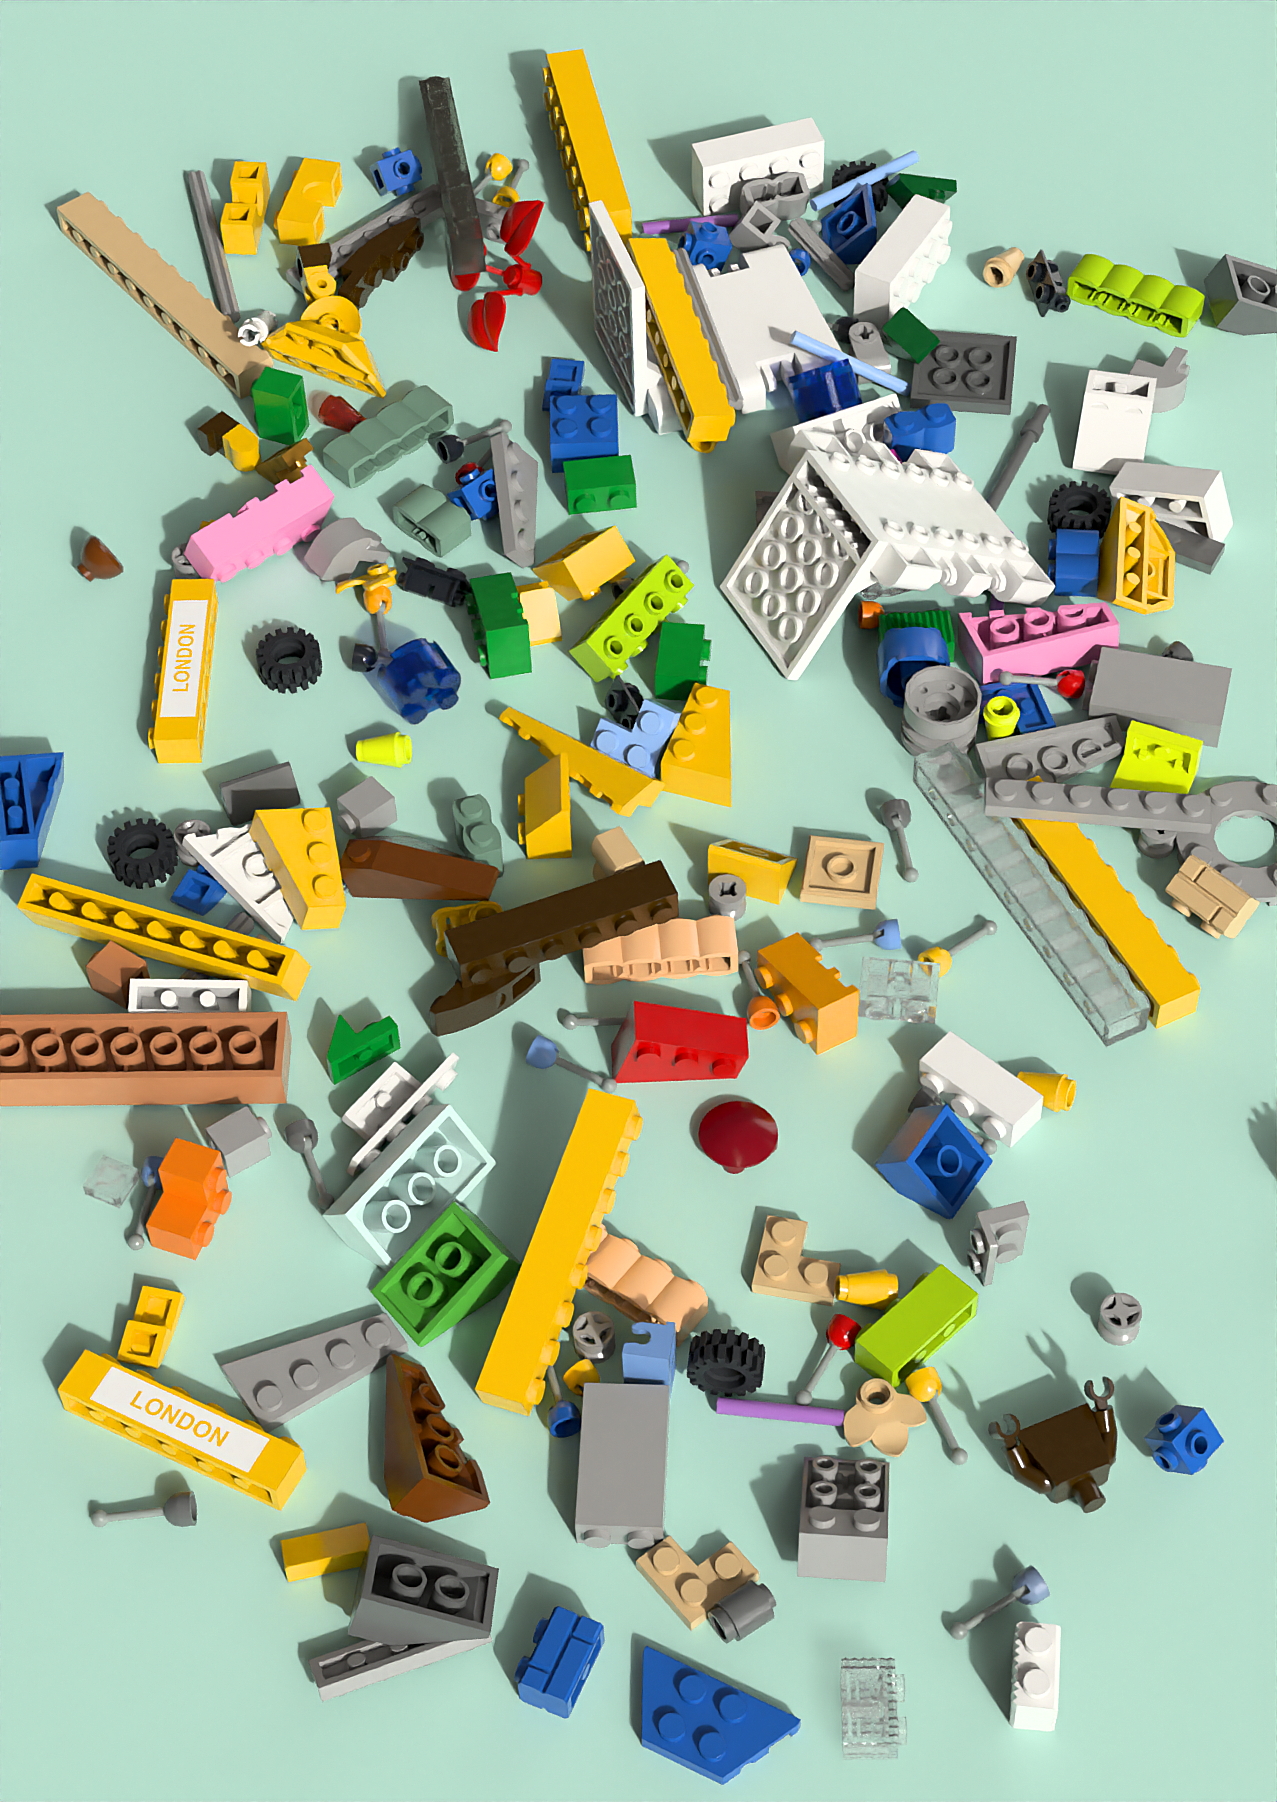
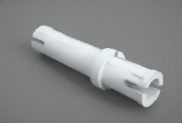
[238,310,278,346]

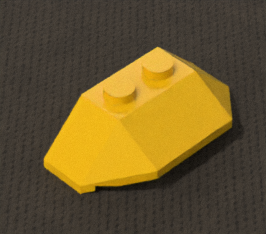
[261,320,386,399]
[1097,496,1175,615]

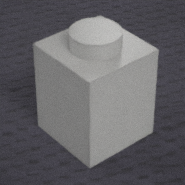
[337,776,397,838]
[205,1106,272,1178]

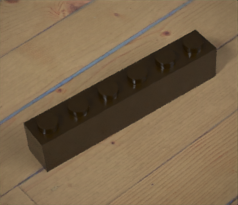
[444,860,679,989]

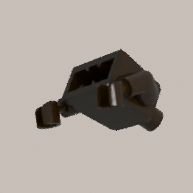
[988,1377,1118,1513]

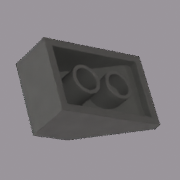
[1204,254,1277,336]
[348,1535,499,1646]

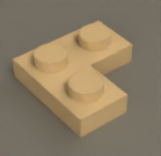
[752,1215,841,1307]
[636,1535,759,1631]

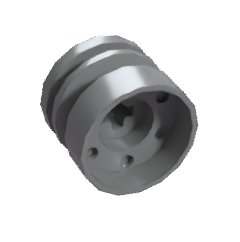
[900,665,982,764]

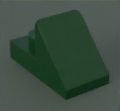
[885,173,957,210]
[879,307,940,365]

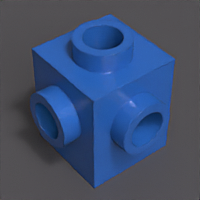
[369,147,422,196]
[678,221,733,272]
[447,468,499,521]
[1144,1405,1224,1475]

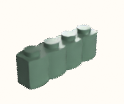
[323,385,454,488]

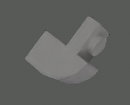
[1128,346,1190,413]
[304,517,390,582]

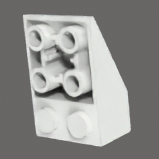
[1072,369,1157,475]

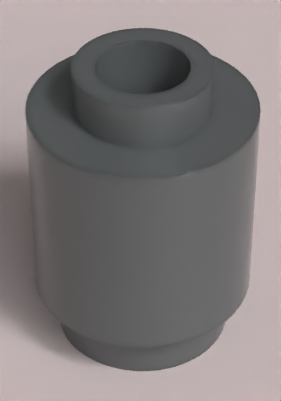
[708,1580,776,1643]

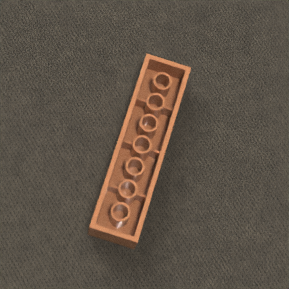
[0,1012,292,1106]

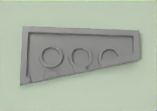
[490,433,538,568]
[974,715,1126,783]
[221,1313,409,1433]

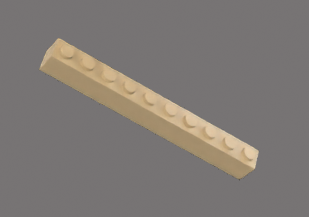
[57,192,273,399]

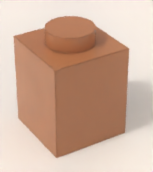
[86,941,150,1010]

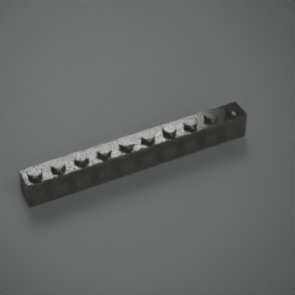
[419,76,486,276]

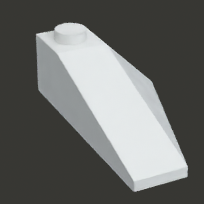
[770,393,902,475]

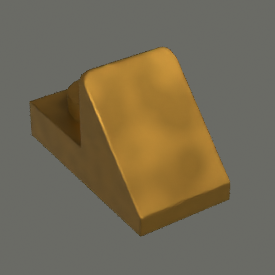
[255,438,314,485]

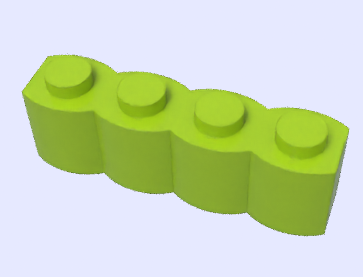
[1067,254,1205,338]

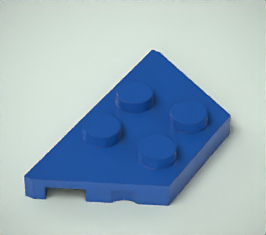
[642,1646,801,1785]

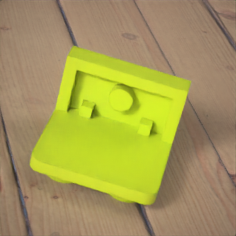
[1110,720,1203,794]

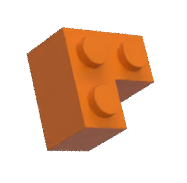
[146,1138,232,1260]

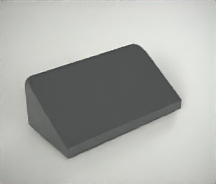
[219,761,300,826]

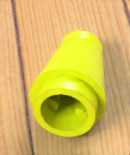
[983,696,1020,741]
[356,731,412,768]

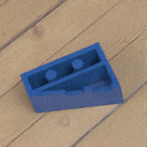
[0,752,64,870]

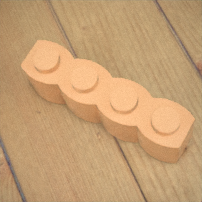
[582,915,738,985]
[583,1223,708,1347]

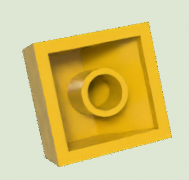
[533,525,636,602]
[518,753,572,859]

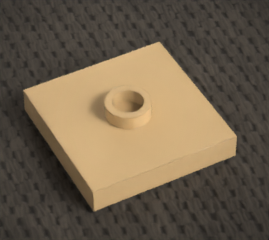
[800,835,884,910]

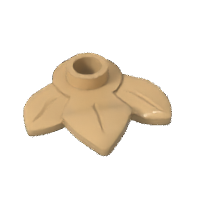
[843,1378,927,1457]

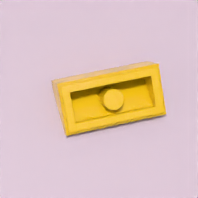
[281,1522,370,1582]

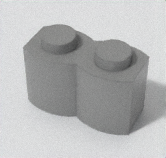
[739,172,810,220]

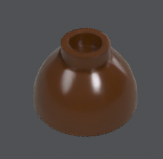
[76,535,124,582]

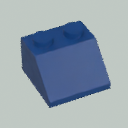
[875,1104,993,1219]

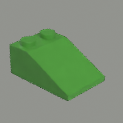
[370,1201,522,1347]

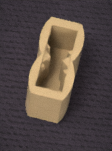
[591,826,645,881]

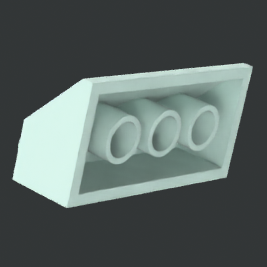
[322,1104,497,1272]

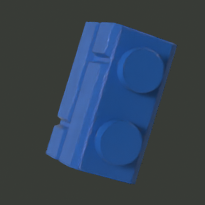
[514,1606,605,1719]

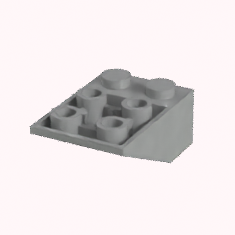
[797,1456,890,1582]

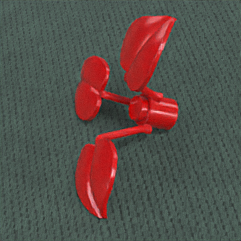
[451,200,545,352]

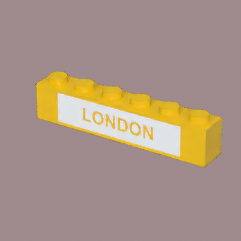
[148,579,218,763]
[58,1349,307,1511]

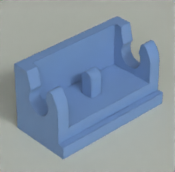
[622,1321,676,1398]

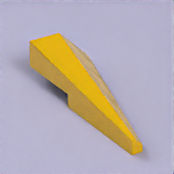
[498,707,666,817]

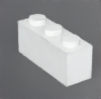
[128,979,252,1013]
[918,1031,1043,1148]

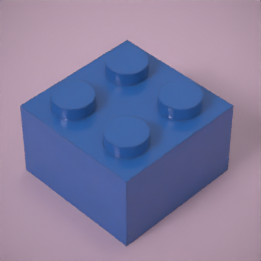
[550,394,619,473]

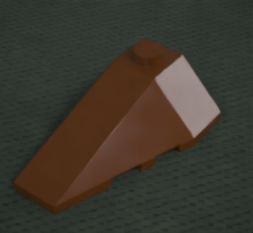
[339,836,500,901]
[384,1354,490,1523]

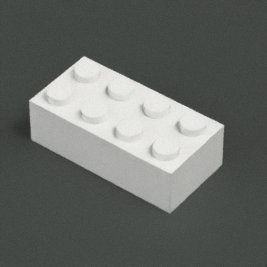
[691,117,824,217]
[853,194,952,330]

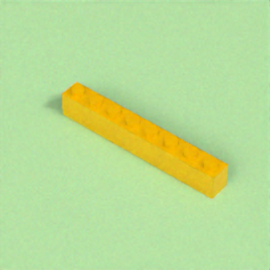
[626,238,735,442]
[1000,775,1200,1029]
[17,873,311,1002]
[475,1088,643,1416]

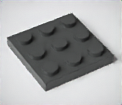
[910,331,1017,415]

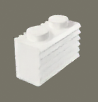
[1009,1621,1061,1732]

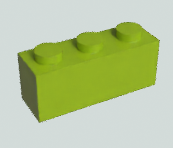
[854,1264,978,1389]

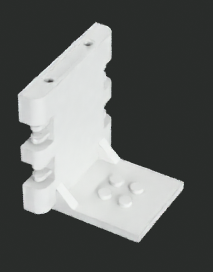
[589,200,848,435]
[720,429,1055,680]

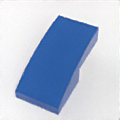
[542,359,585,412]
[170,864,227,916]

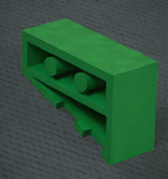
[465,572,532,679]

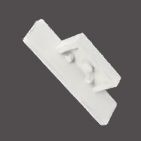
[342,1052,459,1177]

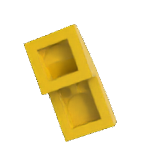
[117,1286,185,1369]

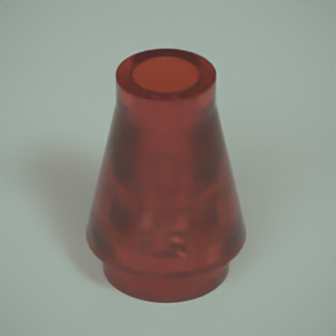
[318,395,367,433]

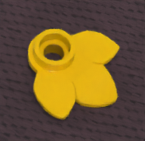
[335,563,397,594]

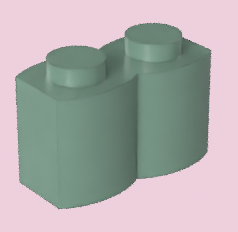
[393,484,471,558]
[453,794,504,878]

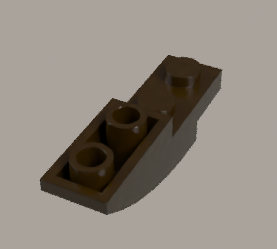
[338,217,424,311]
[429,963,541,1037]

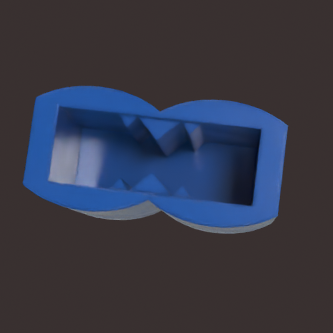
[883,403,956,462]
[1048,529,1099,597]

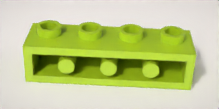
[569,554,694,683]

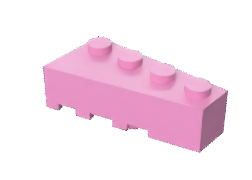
[184,465,335,583]
[958,602,1119,686]

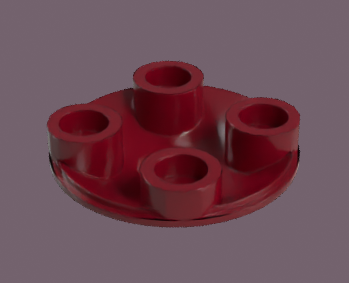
[698,1101,778,1174]

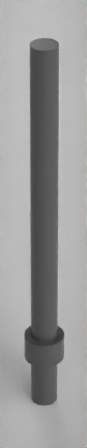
[986,404,1050,512]

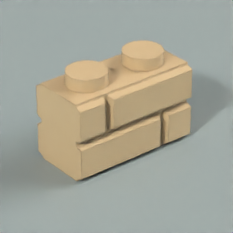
[1165,854,1260,939]

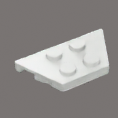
[182,824,295,945]

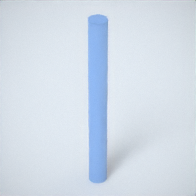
[810,150,919,212]
[789,331,912,396]

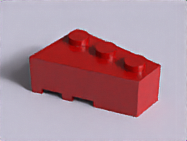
[611,1001,749,1083]

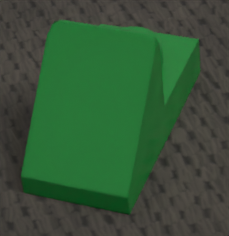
[326,1014,401,1085]

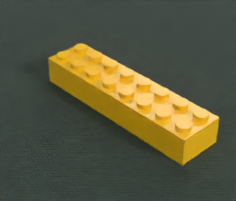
[542,49,632,252]

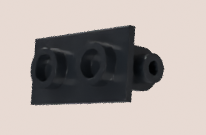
[1026,249,1071,317]
[397,557,471,607]
[604,675,644,730]

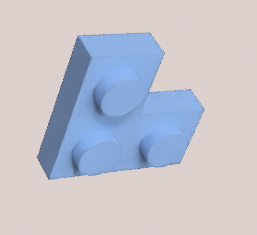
[590,699,681,778]

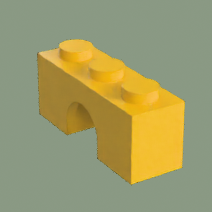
[274,158,343,246]
[220,161,270,255]

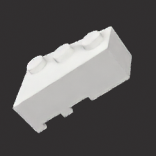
[1109,461,1233,542]

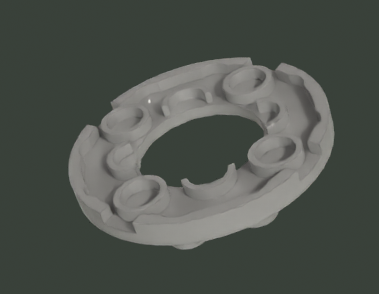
[1175,781,1277,906]

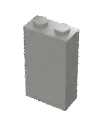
[1082,646,1232,748]
[575,1383,670,1550]

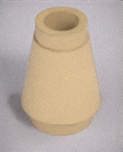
[983,247,1024,288]

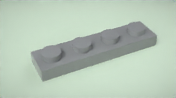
[308,1634,492,1702]

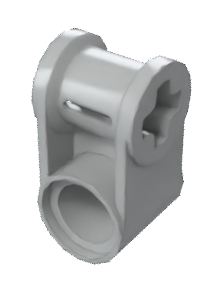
[848,322,891,385]

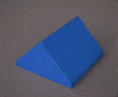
[821,183,877,265]

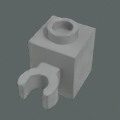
[728,200,791,253]

